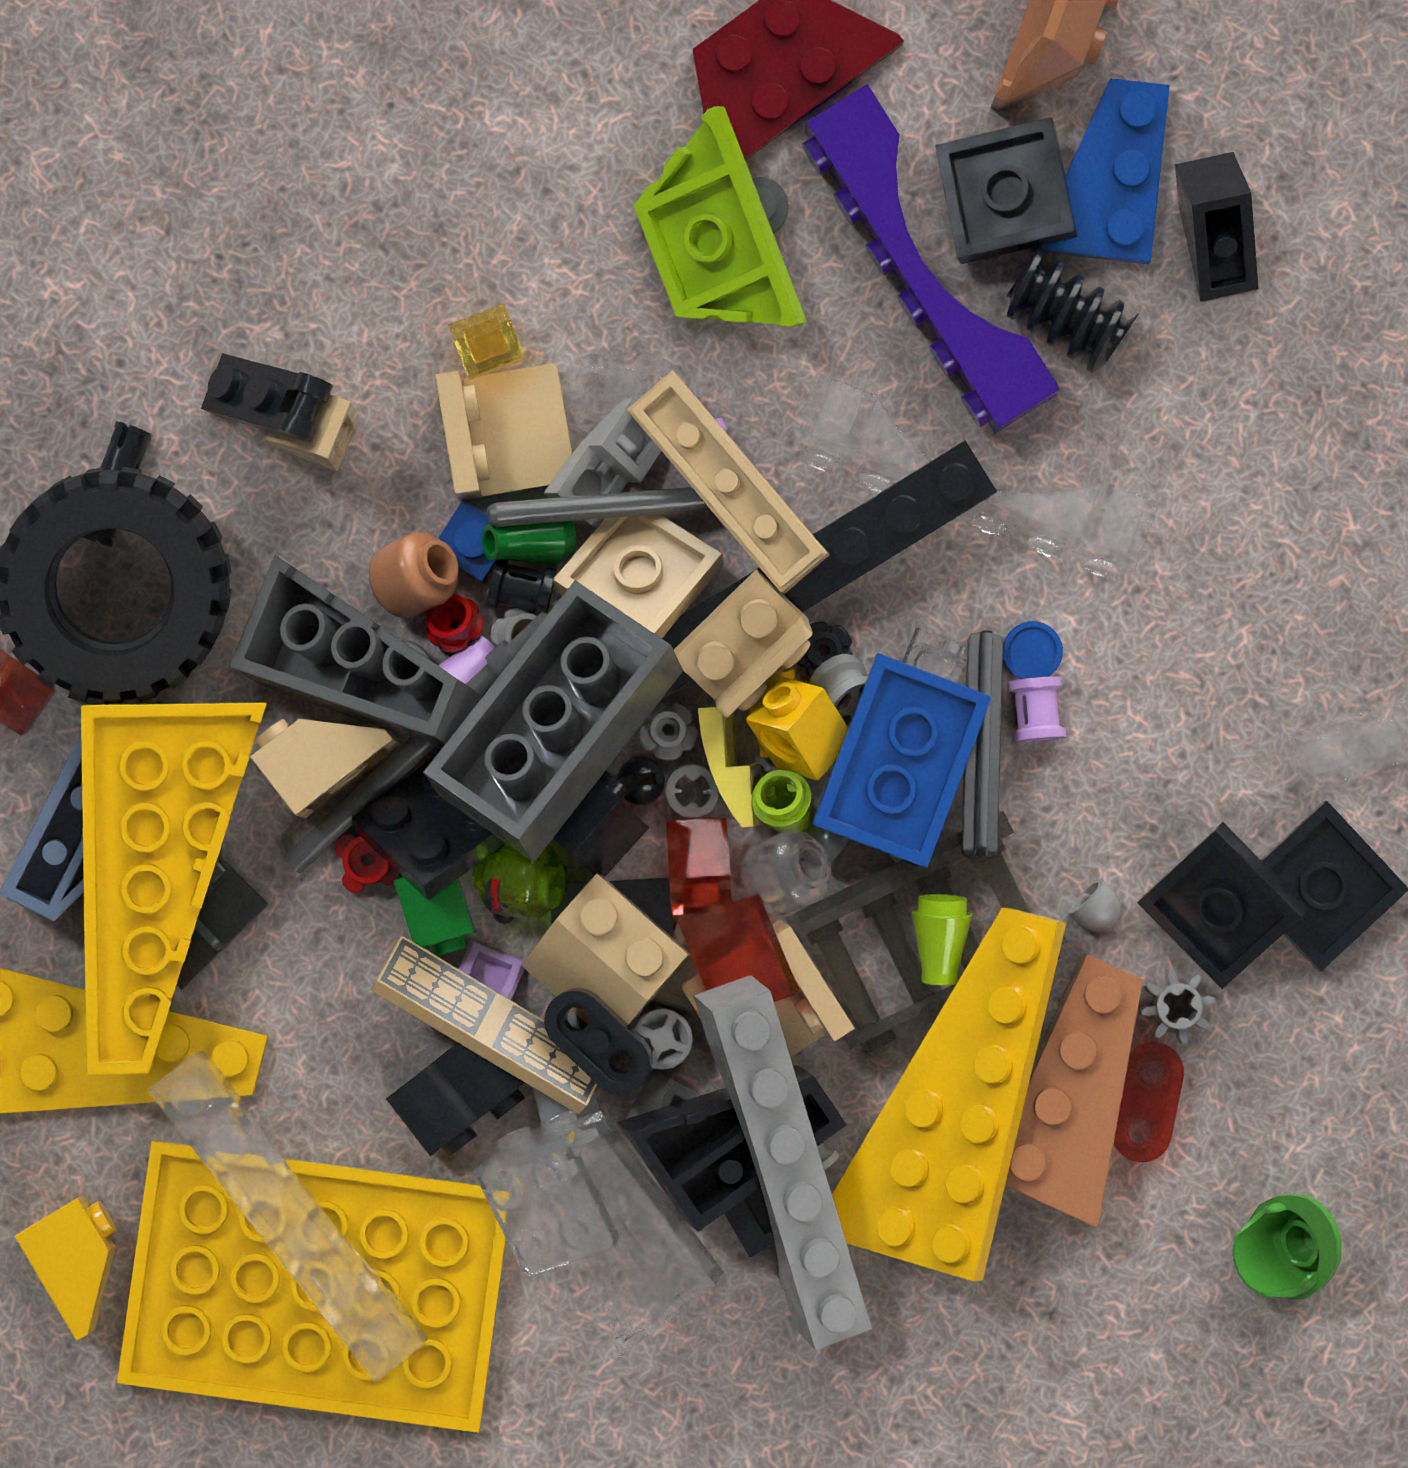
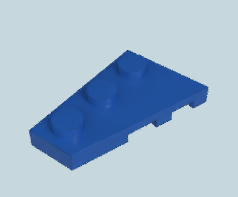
[1031,78,1170,265]

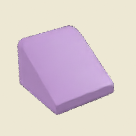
[458,939,525,1001]

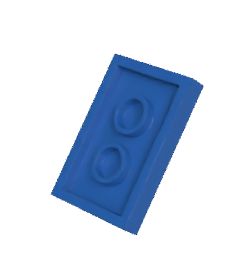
[811,653,992,868]

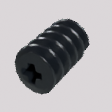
[1006,246,1139,373]

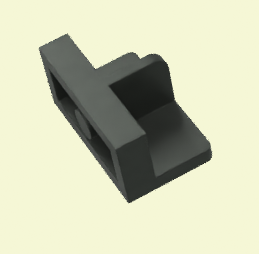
[176,861,269,990]

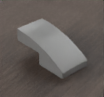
[544,398,661,530]

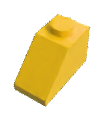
[15,1195,117,1341]

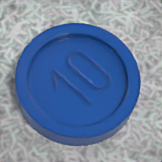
[1003,621,1063,679]

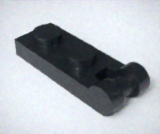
[201,353,333,443]

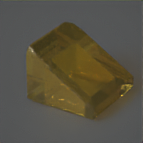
[448,304,526,381]

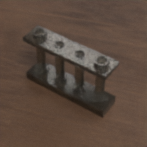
[784,811,1068,1054]

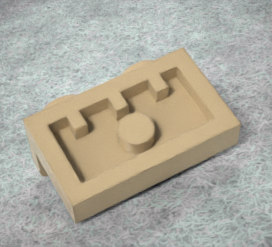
[674,569,813,718]

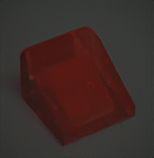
[0,648,55,735]

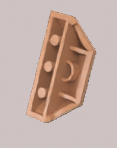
[990,0,1119,112]

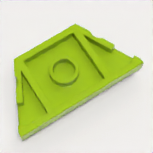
[633,106,807,327]

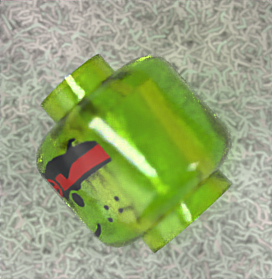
[472,843,567,920]

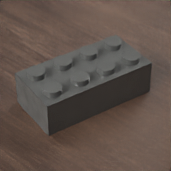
[423,580,683,863]

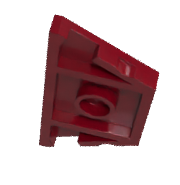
[692,0,904,161]

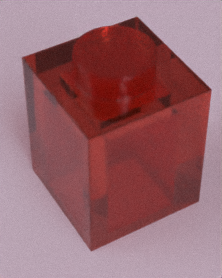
[666,817,732,915]

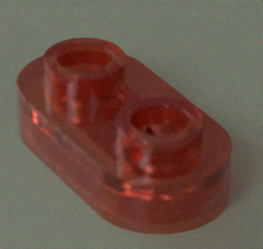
[1113,1042,1184,1162]

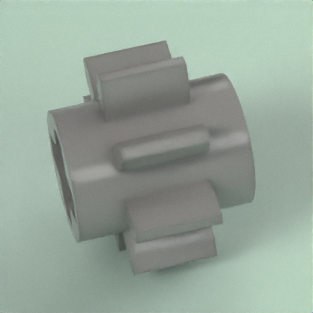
[1138,969,1216,1044]

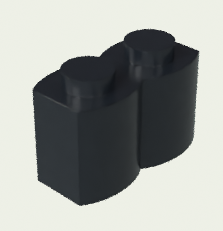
[386,1043,525,1157]

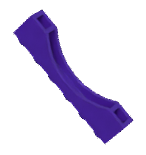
[802,84,1060,434]

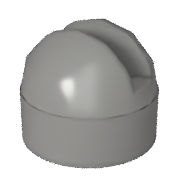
[1068,879,1121,932]

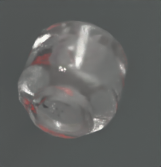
[741,830,831,916]

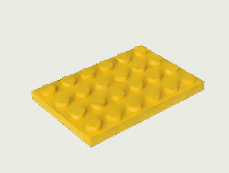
[117,1140,513,1433]

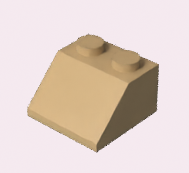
[250,718,400,819]
[521,873,692,1026]

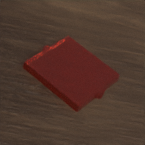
[678,893,800,1002]

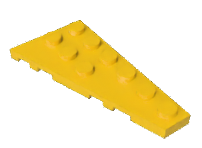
[81,702,267,1075]
[0,967,269,1114]

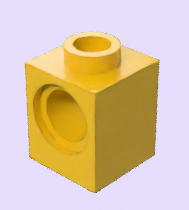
[745,677,848,781]

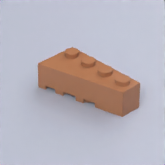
[1005,954,1143,1228]

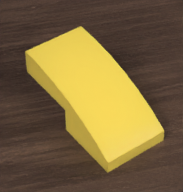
[698,706,764,827]

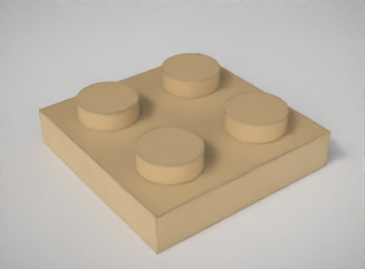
[553,514,724,638]

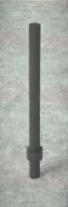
[284,612,547,873]

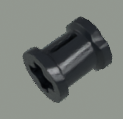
[486,559,557,616]

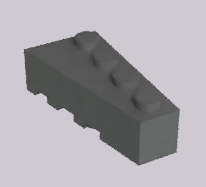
[229,555,483,748]

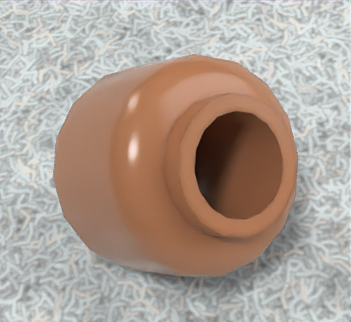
[369,531,458,619]

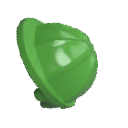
[1232,1193,1341,1300]

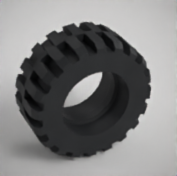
[0,467,232,705]

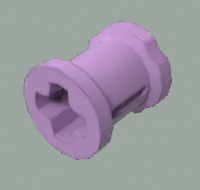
[1008,677,1067,743]

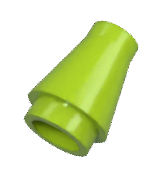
[751,770,812,840]
[912,894,973,985]

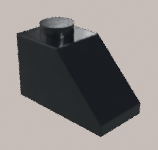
[1175,152,1259,302]

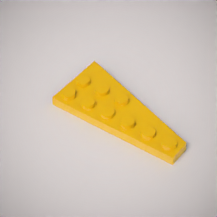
[832,908,1066,1282]

